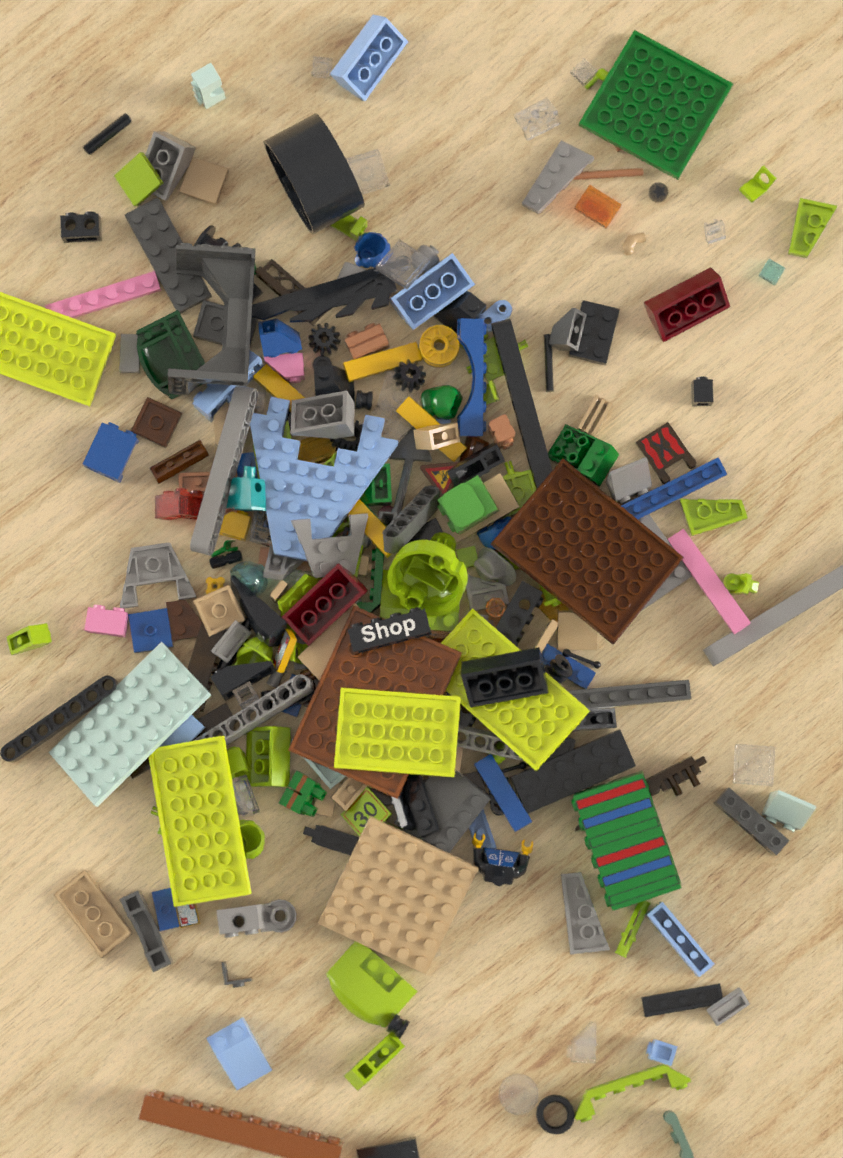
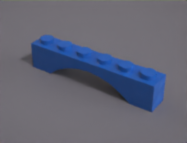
[457,318,487,436]

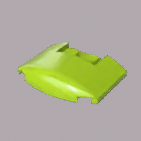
[326,941,417,1028]

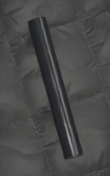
[544,334,554,392]

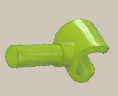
[584,68,609,90]

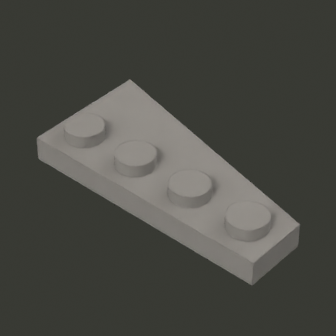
[522,140,594,214]
[561,872,610,954]

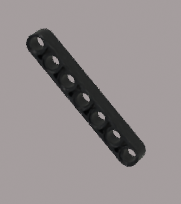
[0,675,118,763]

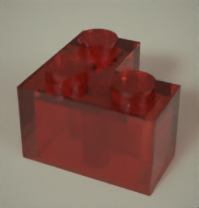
[155,488,204,521]

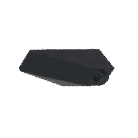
[230,575,287,647]

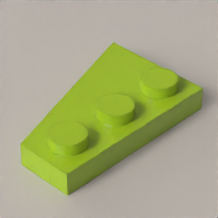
[788,198,838,258]
[679,499,748,536]

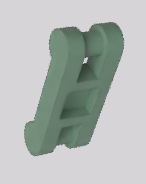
[663,1110,694,1158]

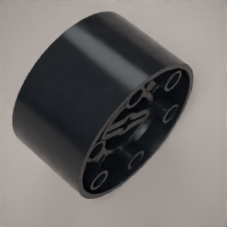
[263,113,365,234]

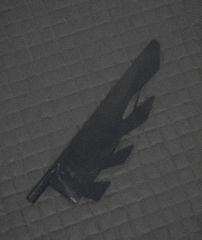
[251,258,409,323]

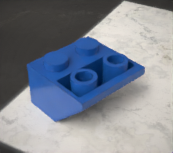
[258,318,302,358]

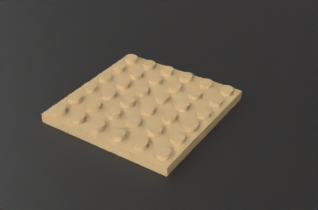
[318,816,479,974]

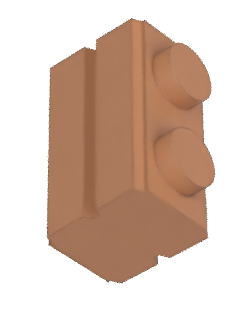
[344,323,389,360]
[488,414,516,450]

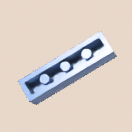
[645,902,715,977]

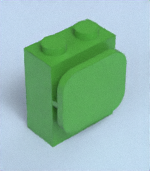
[437,475,500,535]

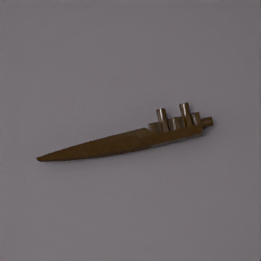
[575,756,707,832]

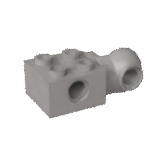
[217,899,297,938]

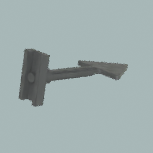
[378,427,432,527]

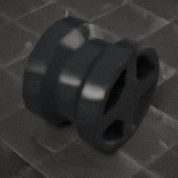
[356,390,373,411]
[386,1013,410,1039]

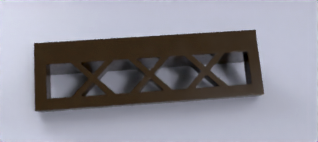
[255,259,325,326]

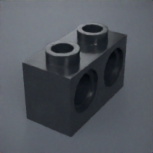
[60,211,102,243]

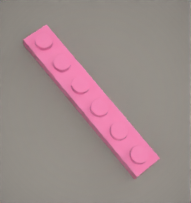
[45,271,161,318]

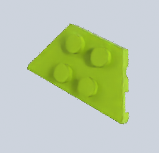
[278,573,322,635]

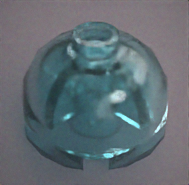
[230,561,268,597]

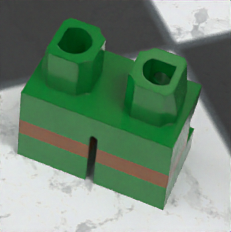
[279,770,327,817]

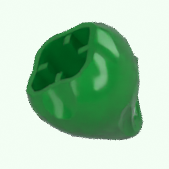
[421,385,463,420]

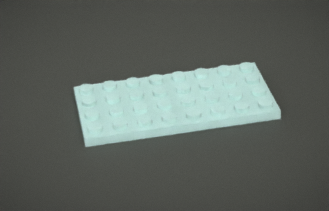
[49,642,211,807]

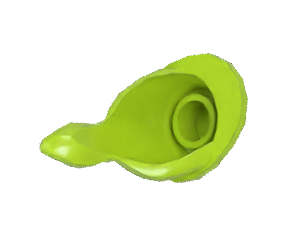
[231,637,273,666]

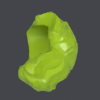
[239,819,265,859]

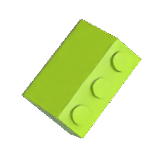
[246,726,291,787]

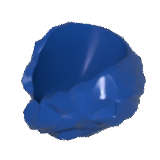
[354,232,391,268]

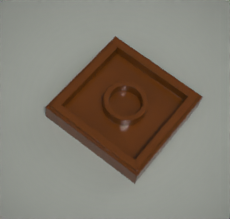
[131,397,183,448]

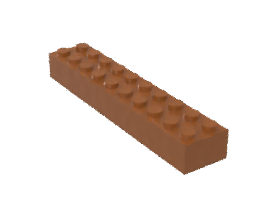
[139,1089,344,1158]

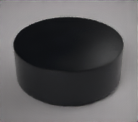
[313,356,332,370]

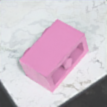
[84,605,129,638]

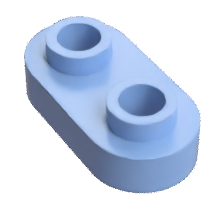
[479,300,512,332]

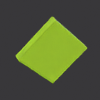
[114,152,164,206]

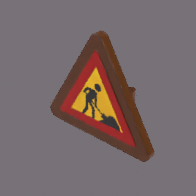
[420,461,461,497]

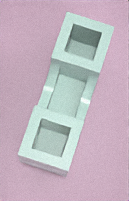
[191,63,226,109]

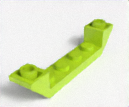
[575,1064,691,1123]

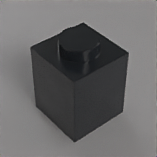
[691,376,714,406]

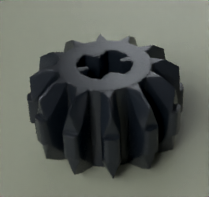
[308,323,341,356]
[393,359,426,393]

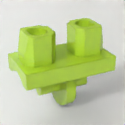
[723,573,759,595]

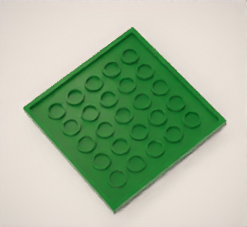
[578,30,734,180]

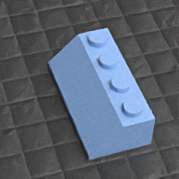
[330,14,408,101]
[389,253,475,330]
[193,350,263,422]

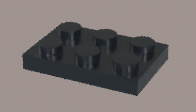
[569,300,620,365]

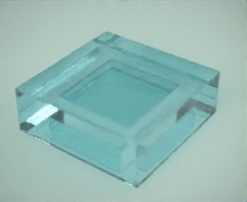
[759,259,785,286]

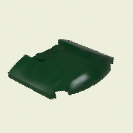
[136,310,205,400]

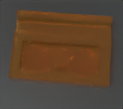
[574,185,622,229]

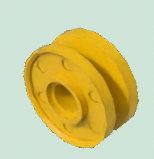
[419,325,459,368]

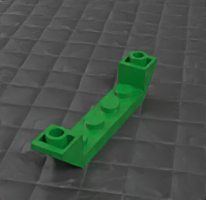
[357,505,384,613]

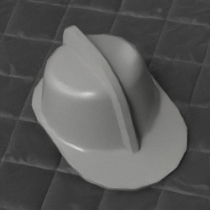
[473,547,517,586]

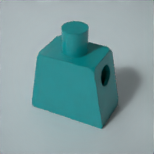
[226,466,266,511]

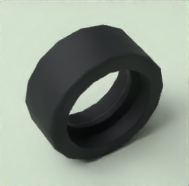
[536,1094,575,1135]

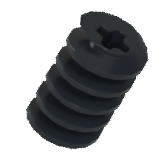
[545,654,573,685]

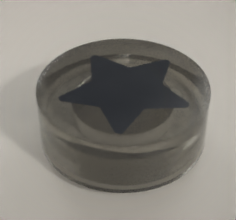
[649,182,668,203]

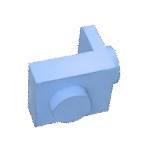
[646,1039,677,1066]

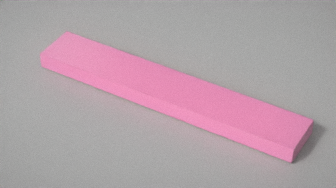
[667,529,751,635]

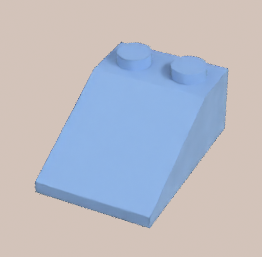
[206,1017,272,1090]

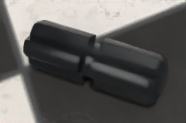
[209,550,243,569]

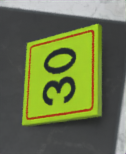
[341,787,392,837]

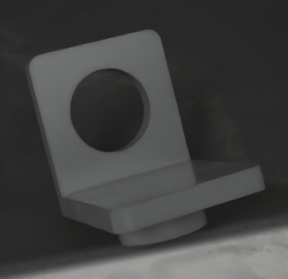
[221,961,253,988]

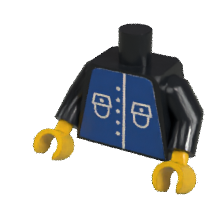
[472,833,533,886]

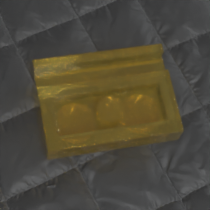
[297,437,336,464]

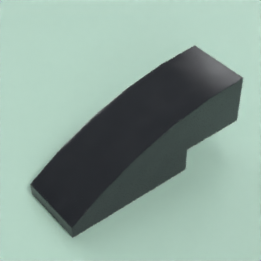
[447,442,505,488]

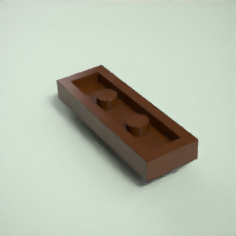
[150,440,209,484]

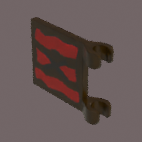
[636,422,696,485]

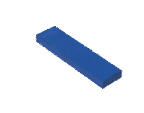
[474,754,532,832]

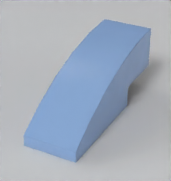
[159,715,205,747]

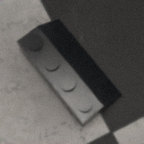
[461,647,548,708]

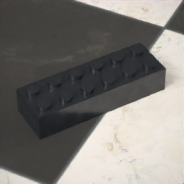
[510,730,636,814]

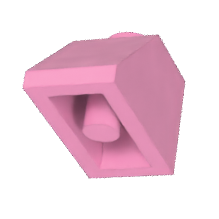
[264,353,305,383]

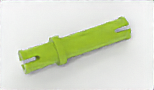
[615,900,651,958]

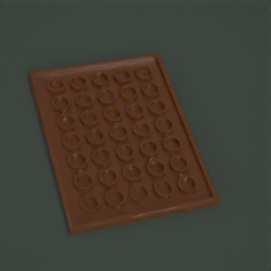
[490,459,684,645]

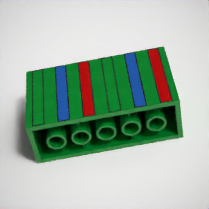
[571,771,682,911]

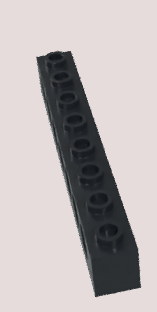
[459,581,544,728]

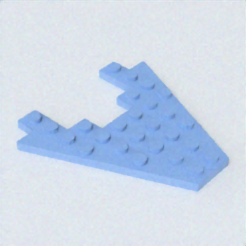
[250,397,399,561]

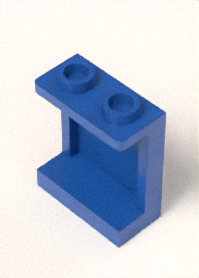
[83,422,139,483]

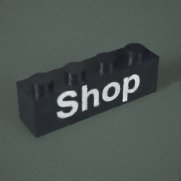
[347,607,432,655]

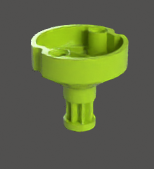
[387,532,468,616]

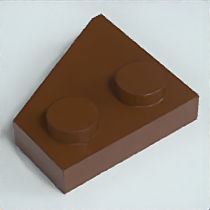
[166,599,202,641]

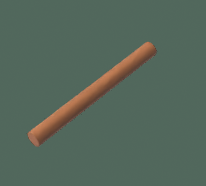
[573,168,643,180]

